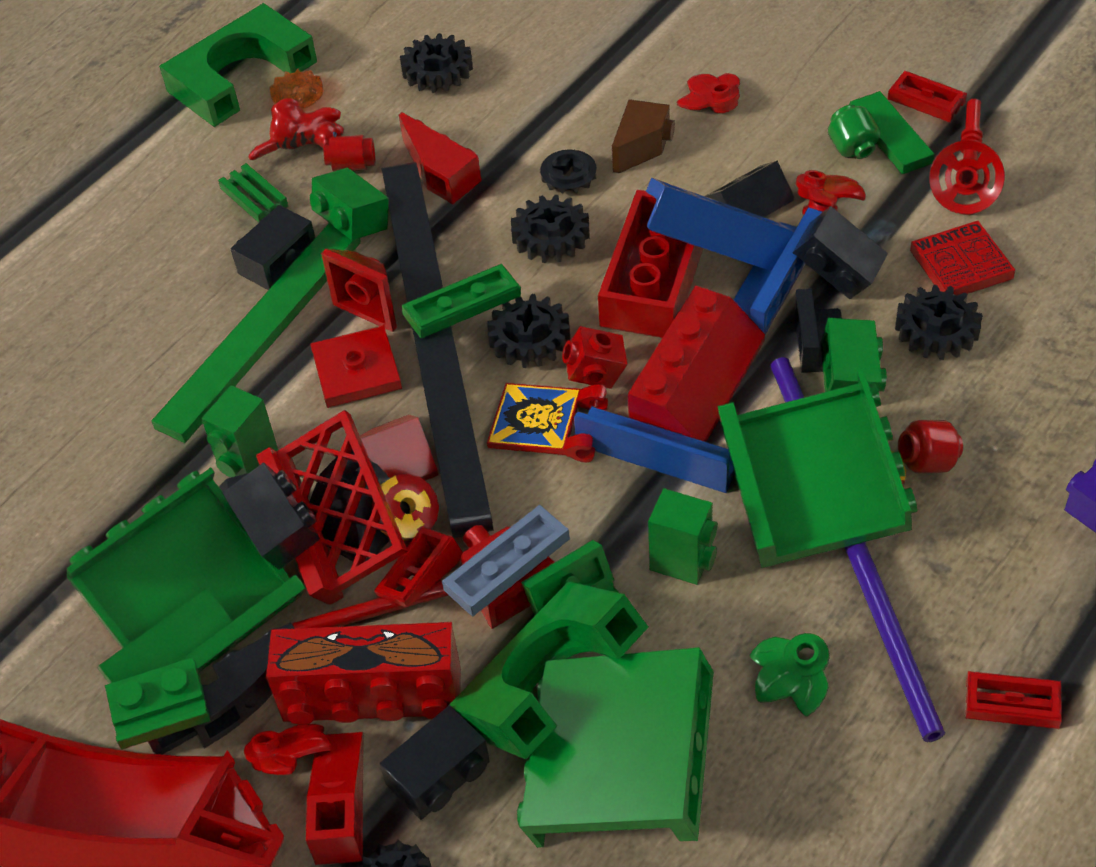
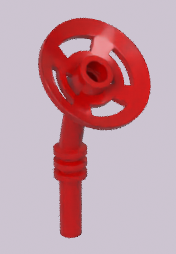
[929,99,1005,214]

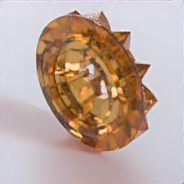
[269,68,324,109]

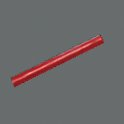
[292,579,448,629]

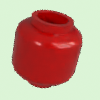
[898,420,963,473]

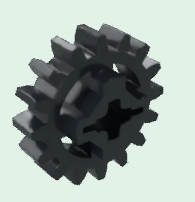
[400,33,473,93]
[511,195,590,263]
[895,285,983,360]
[487,294,571,368]

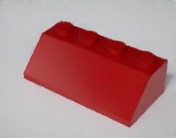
[628,285,765,442]

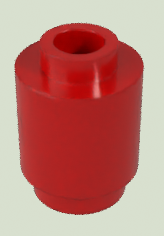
[323,135,376,171]

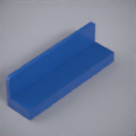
[646,178,794,271]
[734,207,822,335]
[574,406,735,493]

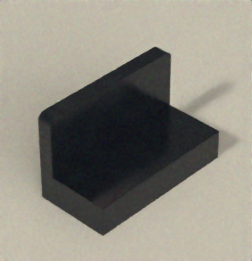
[705,160,795,217]
[794,289,842,373]

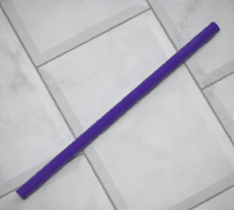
[771,357,945,742]

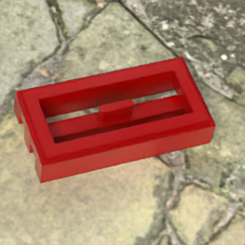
[888,71,967,123]
[965,671,1062,729]

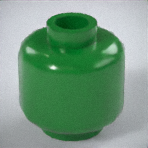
[828,105,881,159]

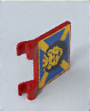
[487,383,609,463]

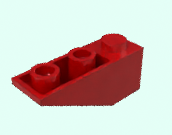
[399,112,481,204]
[306,732,364,865]

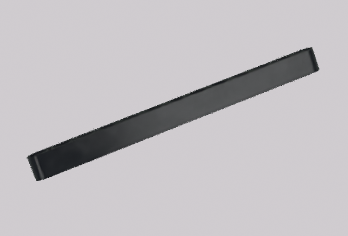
[381,162,494,538]

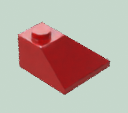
[321,249,397,332]

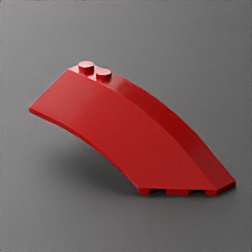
[0,719,285,867]

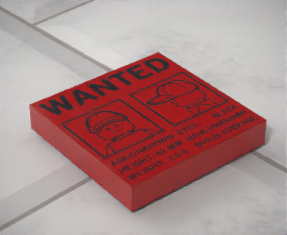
[910,221,1015,296]

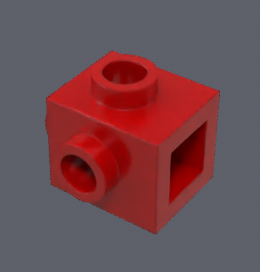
[562,326,628,389]

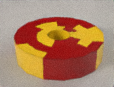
[371,473,439,541]

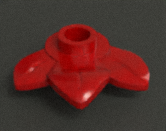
[676,73,740,113]
[795,170,866,207]
[244,724,331,775]

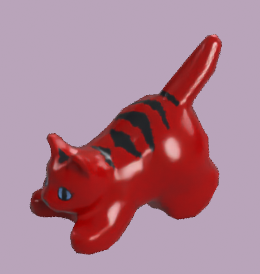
[248,98,344,160]

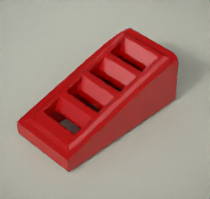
[374,527,463,608]

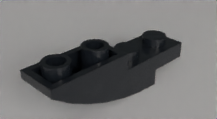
[147,622,295,755]

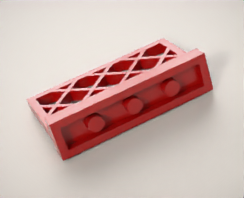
[256,410,408,605]

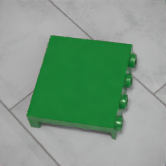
[717,368,918,568]
[67,467,306,673]
[517,647,714,848]

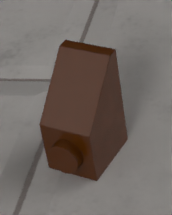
[612,99,675,173]

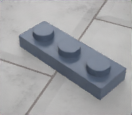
[442,505,570,617]

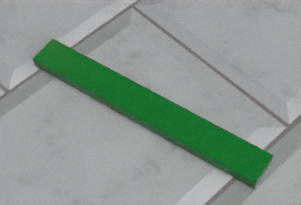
[151,223,361,443]

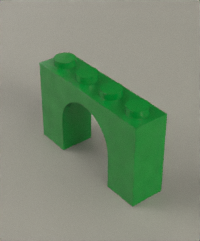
[159,3,317,127]
[448,581,649,759]

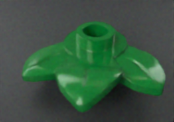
[750,633,830,717]

